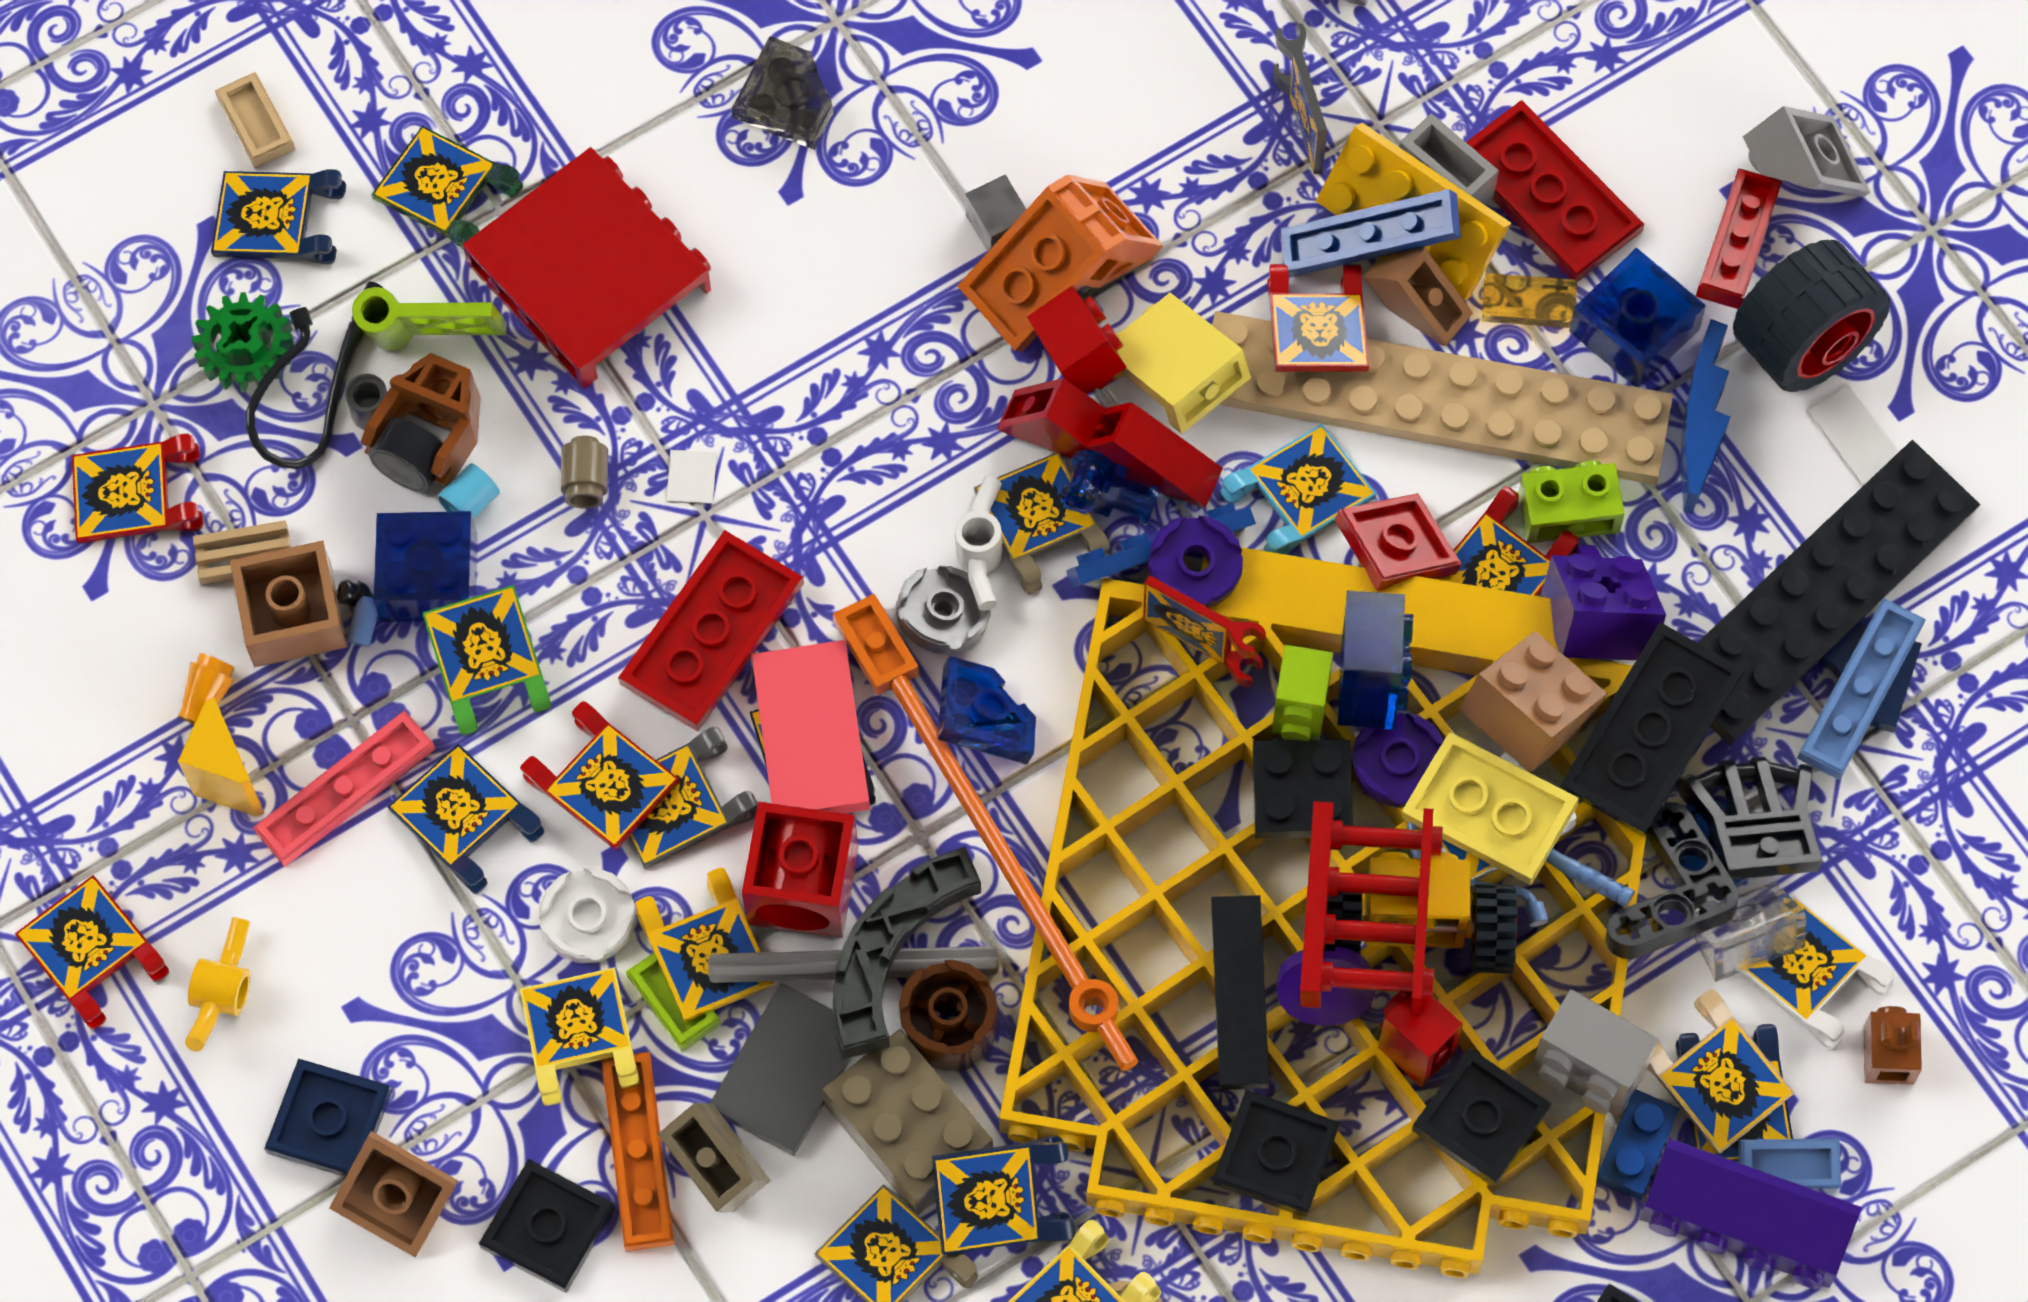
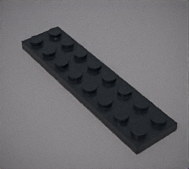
[1698,439,1981,746]

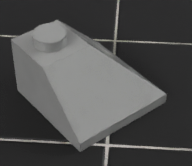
[1742,106,1870,197]

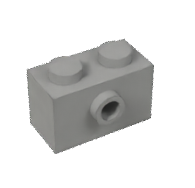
[1399,113,1499,205]

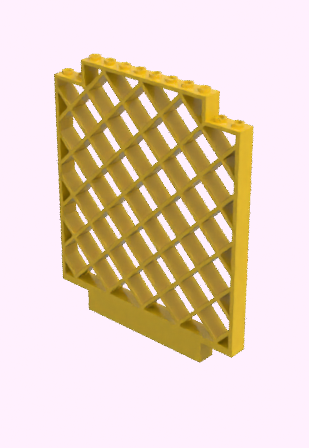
[999,547,1646,1278]

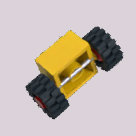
[1325,852,1517,974]

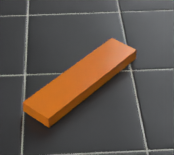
[601,1052,675,1252]

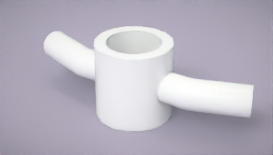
[954,476,1003,611]

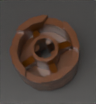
[899,959,998,1072]

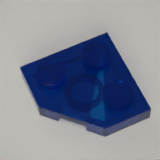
[937,655,1036,765]

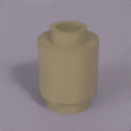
[561,435,608,509]

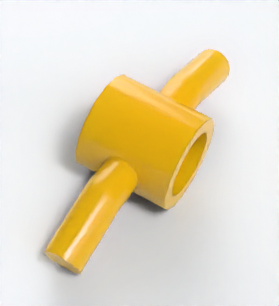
[185,917,251,1052]

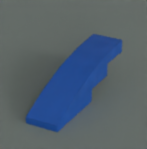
[1680,319,1731,514]

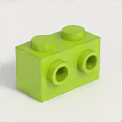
[1518,460,1625,543]

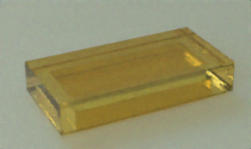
[1481,273,1577,328]

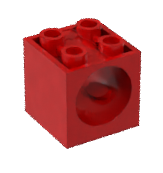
[742,801,859,938]

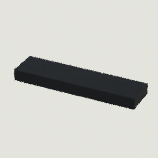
[1211,895,1269,1090]

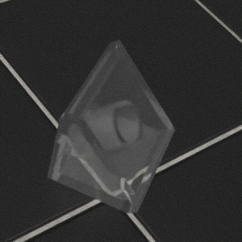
[1693,881,1806,982]

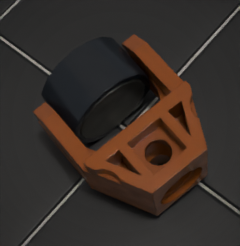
[360,353,481,492]

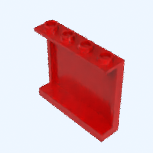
[462,147,711,389]

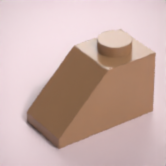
[1364,247,1473,346]

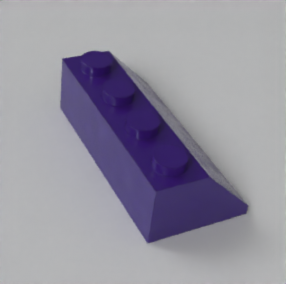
[1639,1138,1862,1289]

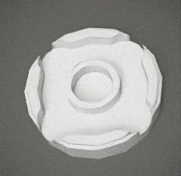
[539,868,636,964]

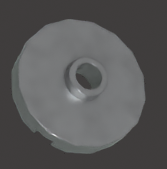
[896,565,991,654]

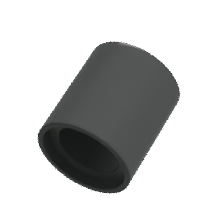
[345,374,388,430]

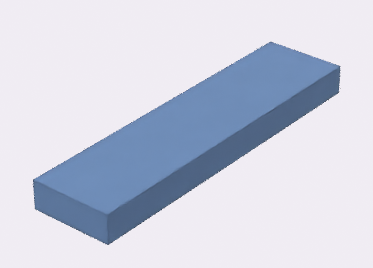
[1797,598,1926,780]

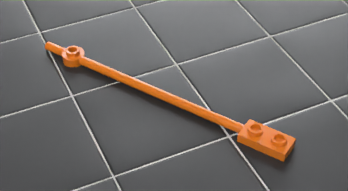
[832,593,1138,1071]

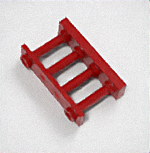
[1300,801,1443,1015]

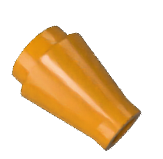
[178,653,235,725]

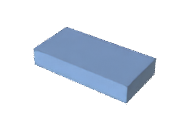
[1738,1138,1841,1189]

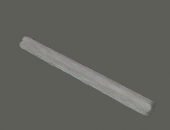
[708,946,999,983]

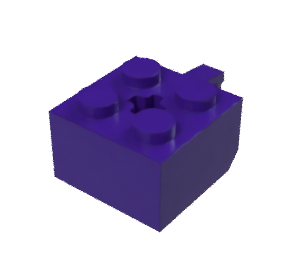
[1542,544,1666,661]

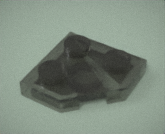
[731,36,833,150]

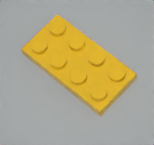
[1316,123,1511,301]

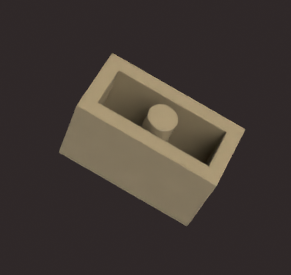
[658,1103,771,1213]

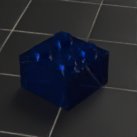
[1569,247,1706,388]
[374,511,478,622]
[1337,590,1414,729]

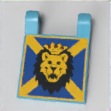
[1220,424,1377,555]

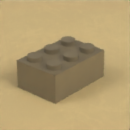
[822,1029,993,1215]

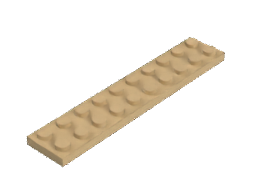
[1212,311,1673,485]

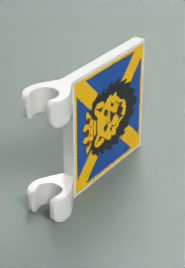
[1731,895,1895,1049]

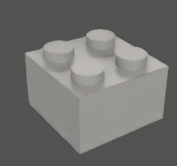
[1532,989,1658,1117]

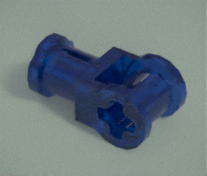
[1061,450,1160,525]

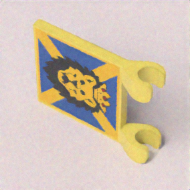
[520,967,640,1106]
[1008,1219,1161,1302]

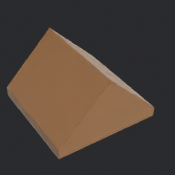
[329,1131,458,1257]

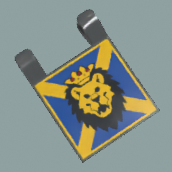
[1273,23,1327,174]
[629,727,758,869]

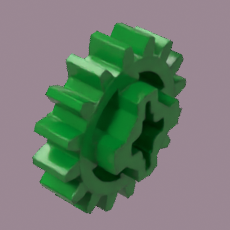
[191,292,295,392]

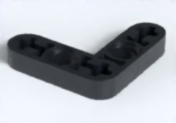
[1605,802,1739,959]

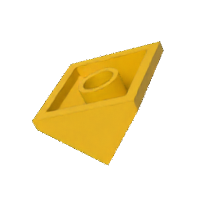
[178,697,264,817]

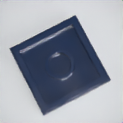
[264,1058,393,1177]

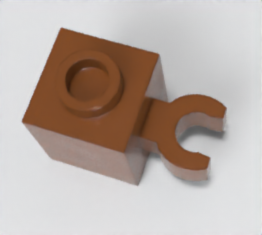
[1863,1006,1922,1085]

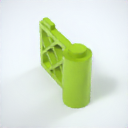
[352,287,506,351]

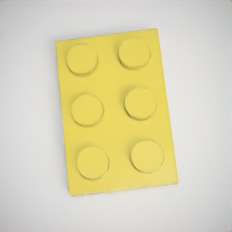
[1402,731,1579,885]

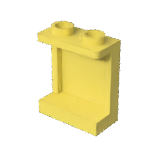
[1114,292,1251,434]

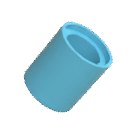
[437,463,500,526]

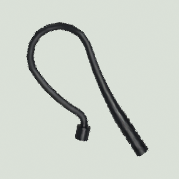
[246,281,383,469]

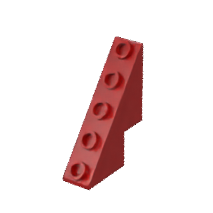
[997,378,1223,508]

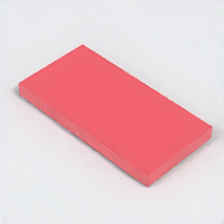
[751,640,871,814]

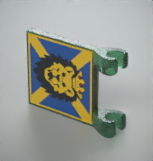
[371,126,524,250]

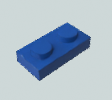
[1596,1089,1680,1200]

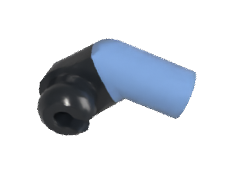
[337,579,379,647]

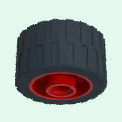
[1733,239,1890,392]

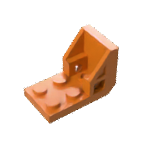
[957,174,1163,352]

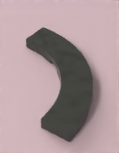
[833,846,981,1060]

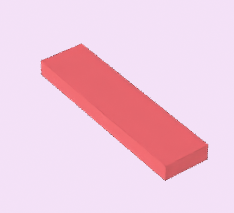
[253,710,436,867]

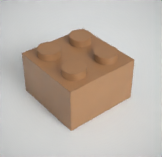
[229,540,348,668]
[1458,631,1607,773]

